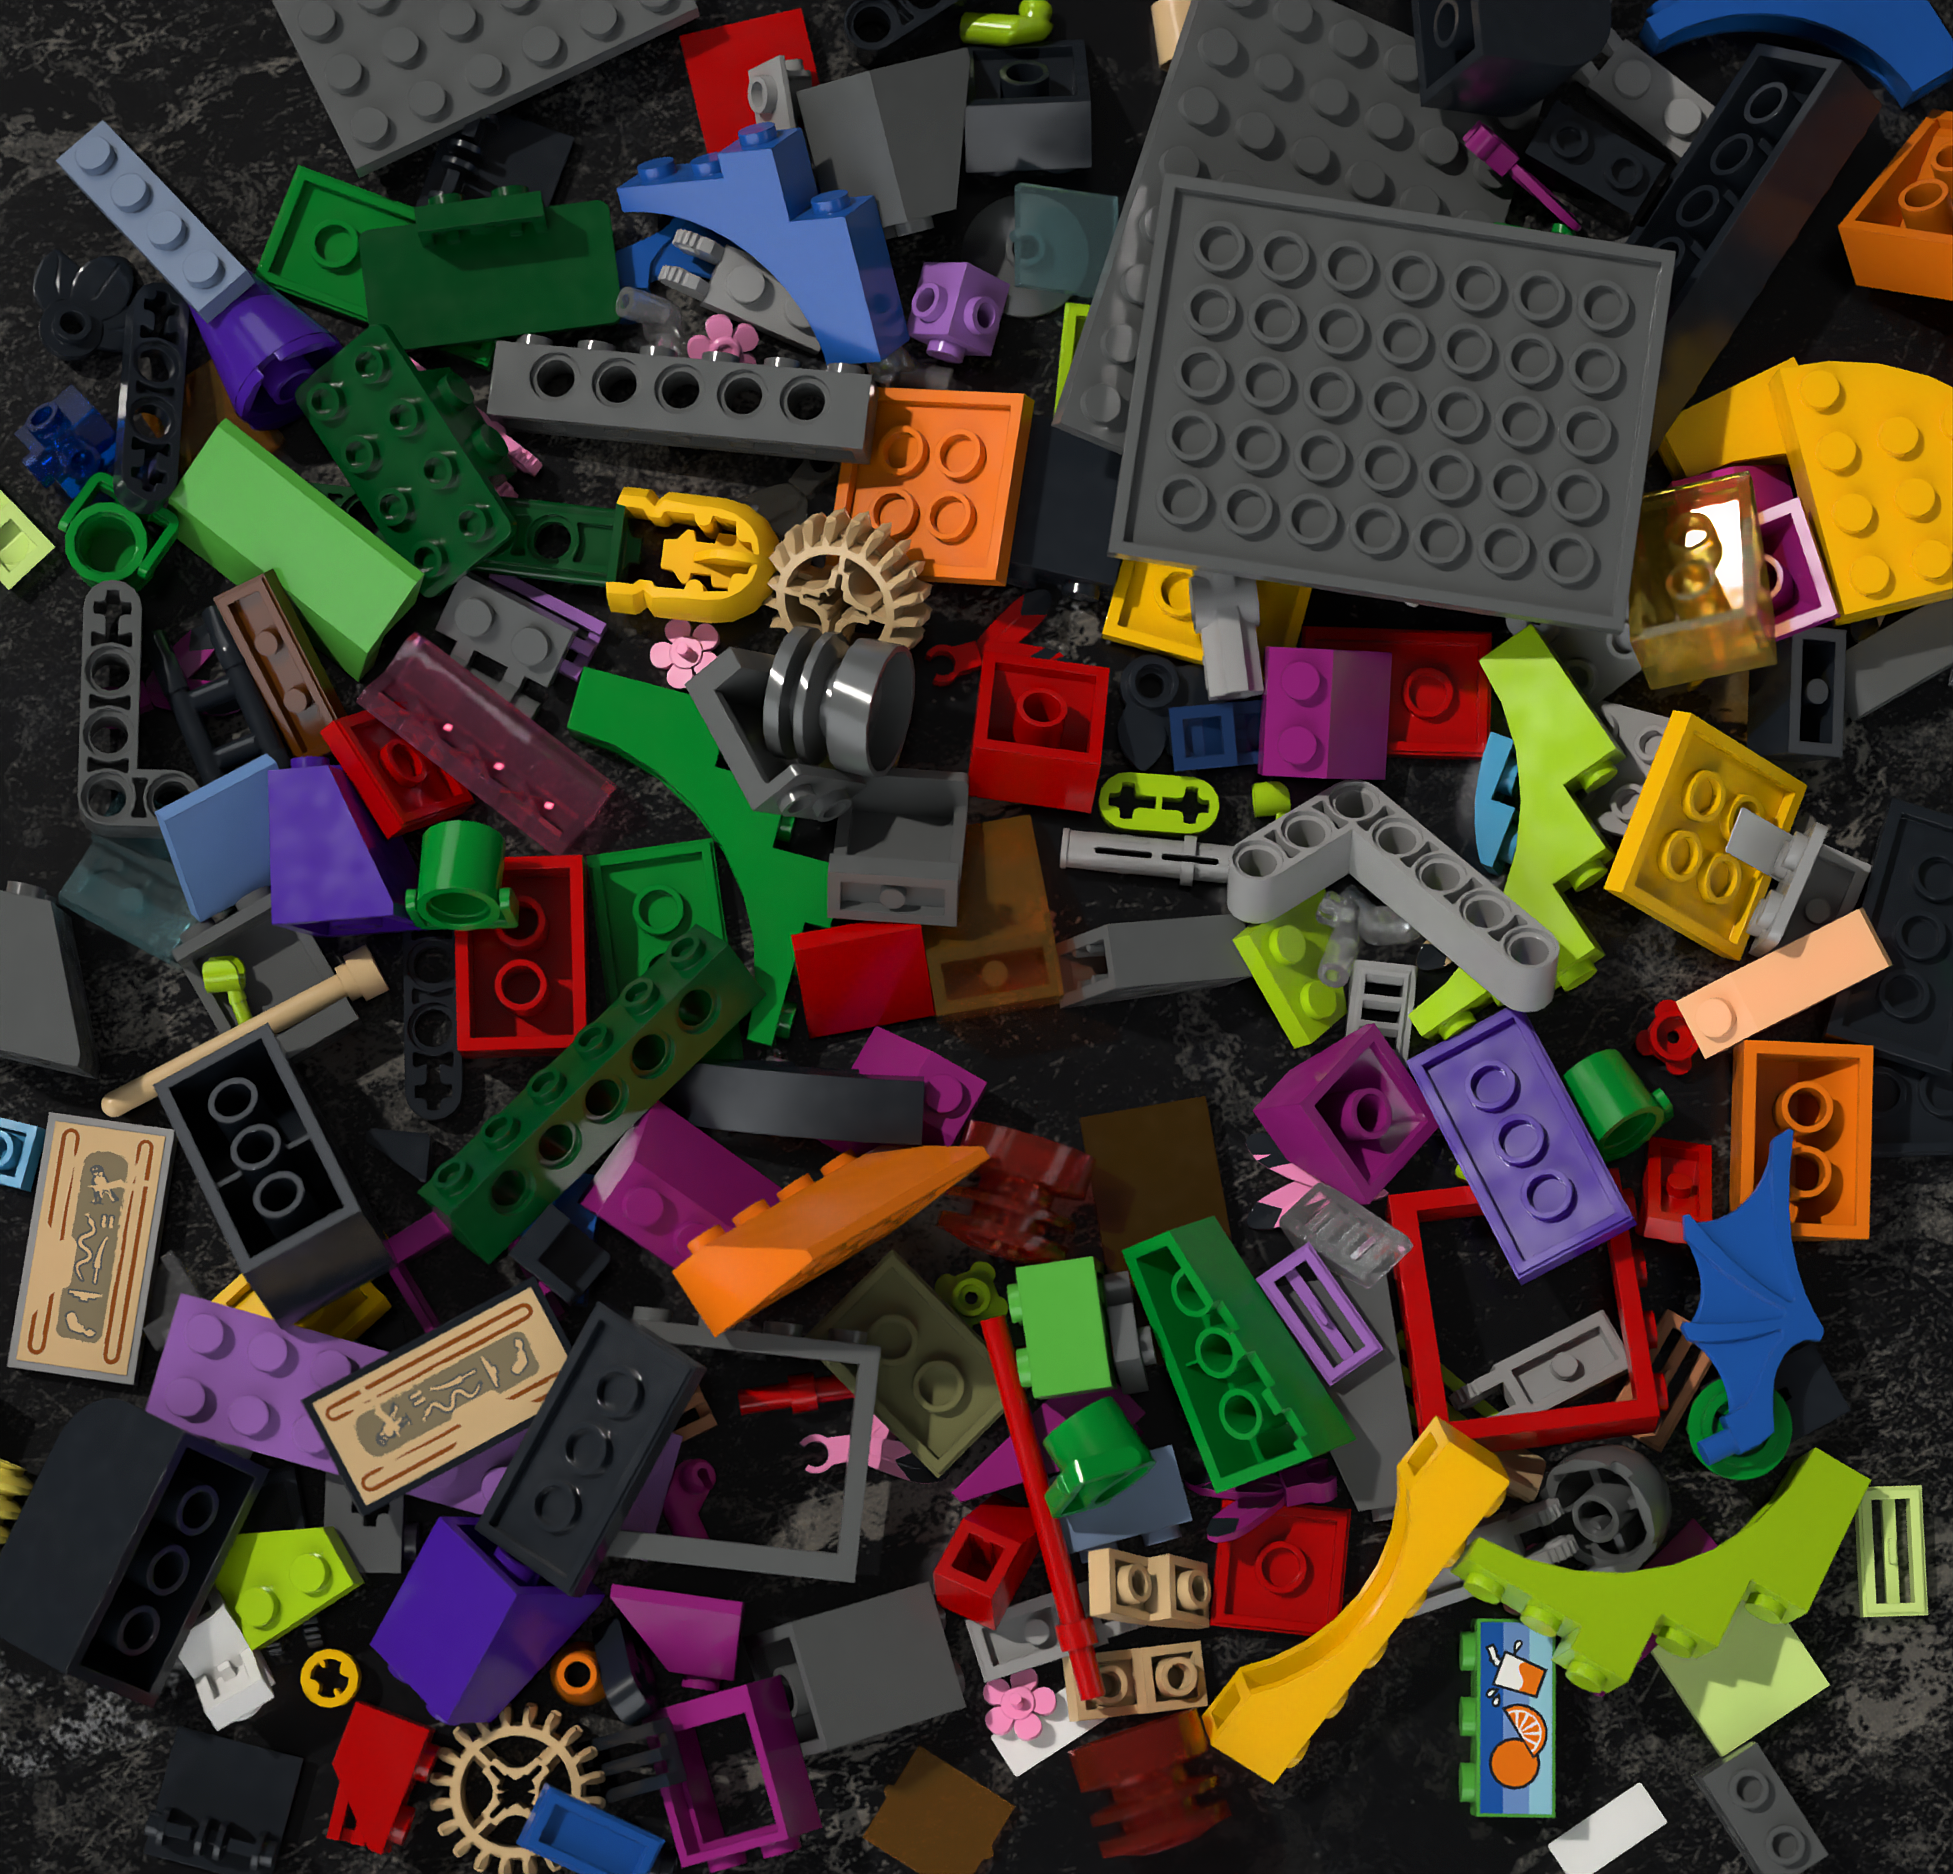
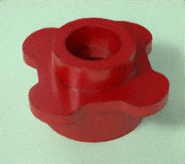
[1635,1000,1699,1076]

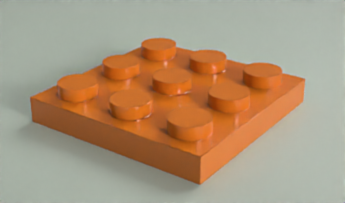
[825,387,1035,586]

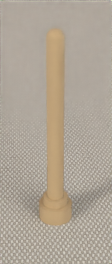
[101,944,390,1117]

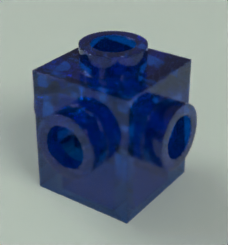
[14,384,117,499]

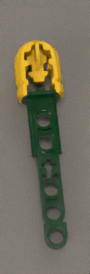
[308,482,779,623]

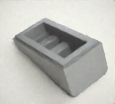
[1344,960,1418,1068]

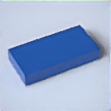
[516,1783,665,1874]

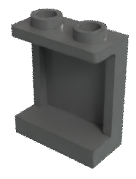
[684,647,867,822]
[827,768,969,927]
[171,886,365,1065]

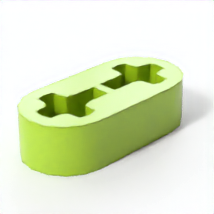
[1098,772,1219,838]

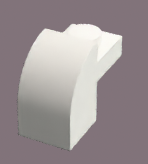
[178,1583,276,1731]

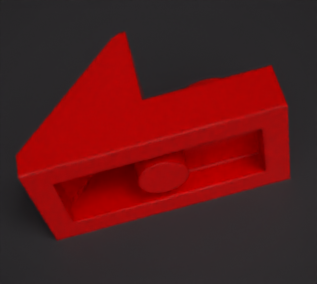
[1635,1136,1712,1244]

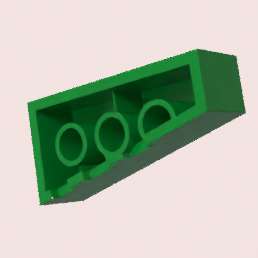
[1121,1216,1357,1494]

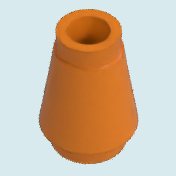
[550,1641,606,1706]

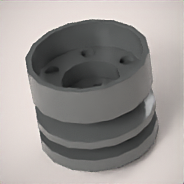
[763,625,915,778]

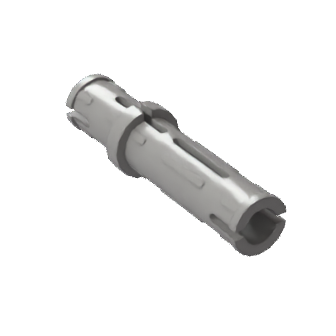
[1060,828,1234,886]

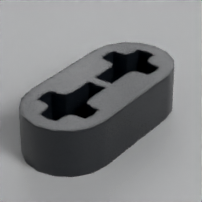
[592,1612,661,1726]

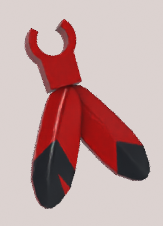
[925,589,1072,686]

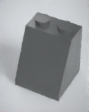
[795,47,970,240]
[0,881,100,1079]
[743,1581,966,1757]

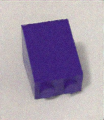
[268,756,437,938]
[370,1516,605,1726]

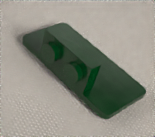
[359,185,623,353]
[295,324,518,598]

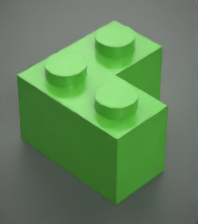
[1007,1256,1117,1400]

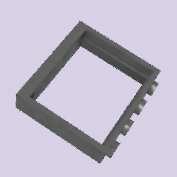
[605,1306,881,1583]

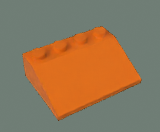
[1838,109,1953,301]
[672,1145,990,1337]

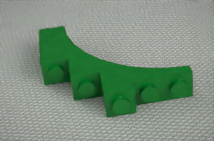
[567,666,848,1052]

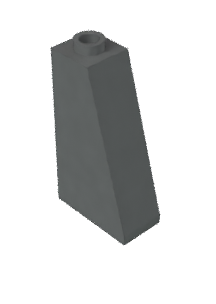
[1261,1270,1414,1522]

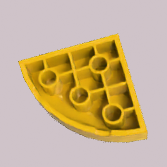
[1768,361,1953,627]

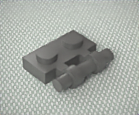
[417,572,579,726]

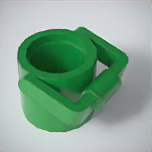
[58,472,179,592]
[405,820,519,931]
[1561,1049,1674,1164]
[1043,1396,1157,1518]

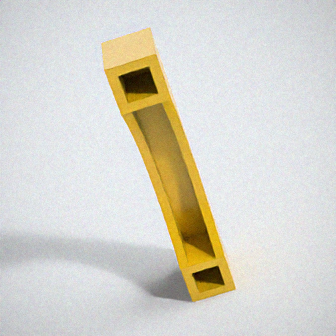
[1201,1416,1511,1784]

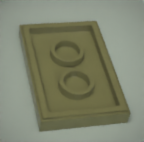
[804,1249,1029,1478]

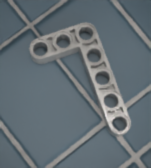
[1227,779,1560,1012]

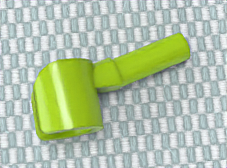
[1252,781,1291,820]
[202,955,253,1024]

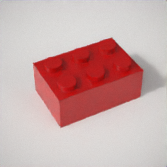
[455,855,591,1059]

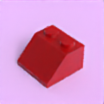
[967,650,1110,813]

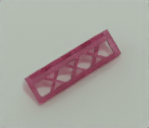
[356,631,618,855]

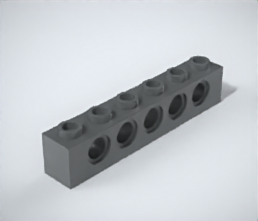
[487,334,879,465]

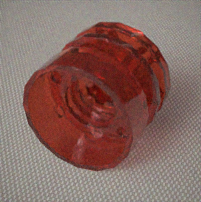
[935,1120,1097,1264]
[1068,1708,1232,1859]

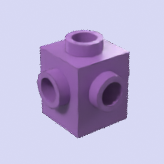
[907,262,1010,363]

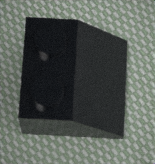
[960,39,1092,176]

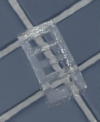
[1279,1182,1414,1289]

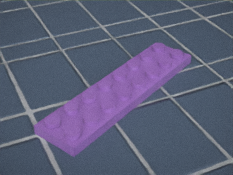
[146,1293,683,1562]

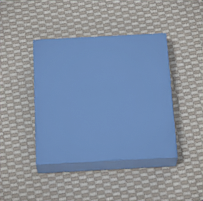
[155,753,279,923]

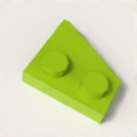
[1232,888,1348,1049]
[214,1526,365,1651]

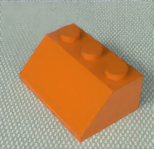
[1729,1040,1874,1241]

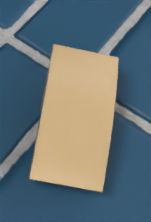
[1088,1548,1211,1629]
[1062,1641,1208,1722]

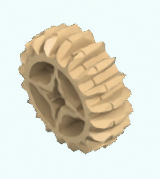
[762,507,933,650]
[430,1702,606,1874]

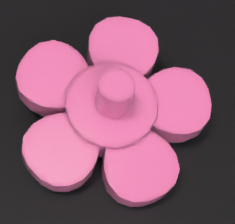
[687,314,759,364]
[650,619,720,690]
[983,1668,1057,1741]

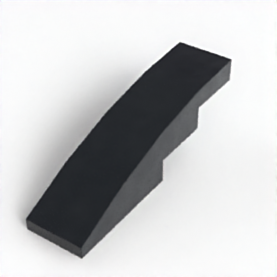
[664,1058,925,1145]

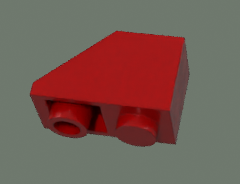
[933,1493,1040,1631]
[332,1701,440,1855]

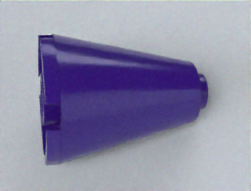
[188,264,343,432]

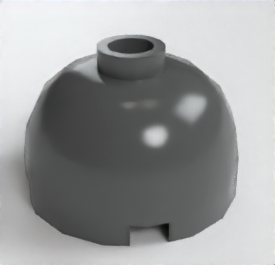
[1537,1444,1672,1573]

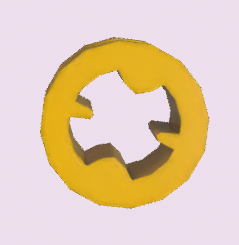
[300,1649,362,1708]

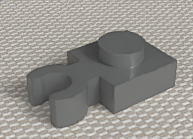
[1103,1271,1157,1395]

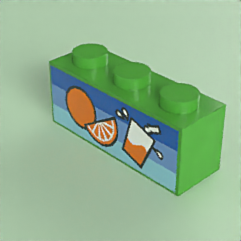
[1459,1618,1556,1818]

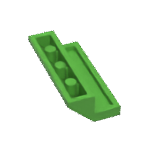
[167,418,425,682]

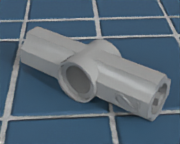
[1188,570,1264,701]

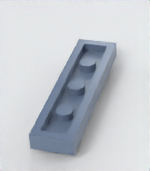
[55,120,255,324]

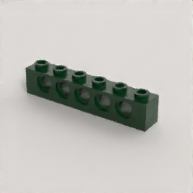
[417,924,767,1264]

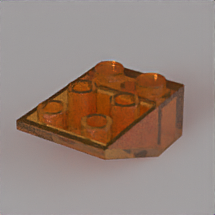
[921,815,1064,1024]

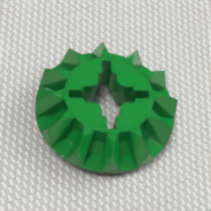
[1686,1379,1792,1480]

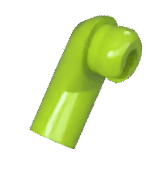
[960,0,1053,47]

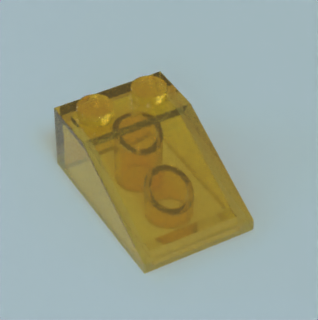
[1628,470,1777,690]

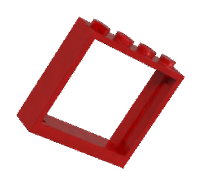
[1385,1168,1668,1452]

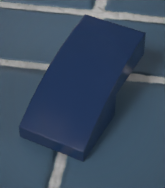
[1168,700,1261,771]

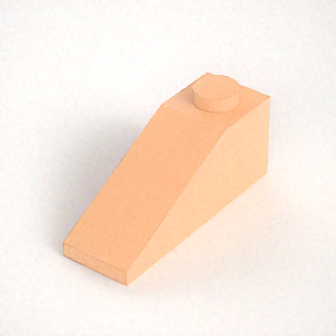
[1676,907,1893,1059]

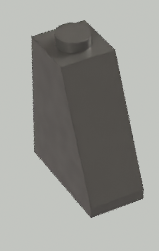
[1051,914,1253,1008]

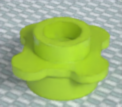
[935,1261,1008,1328]

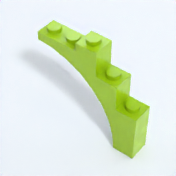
[1408,624,1626,1042]
[1450,1447,1871,1693]

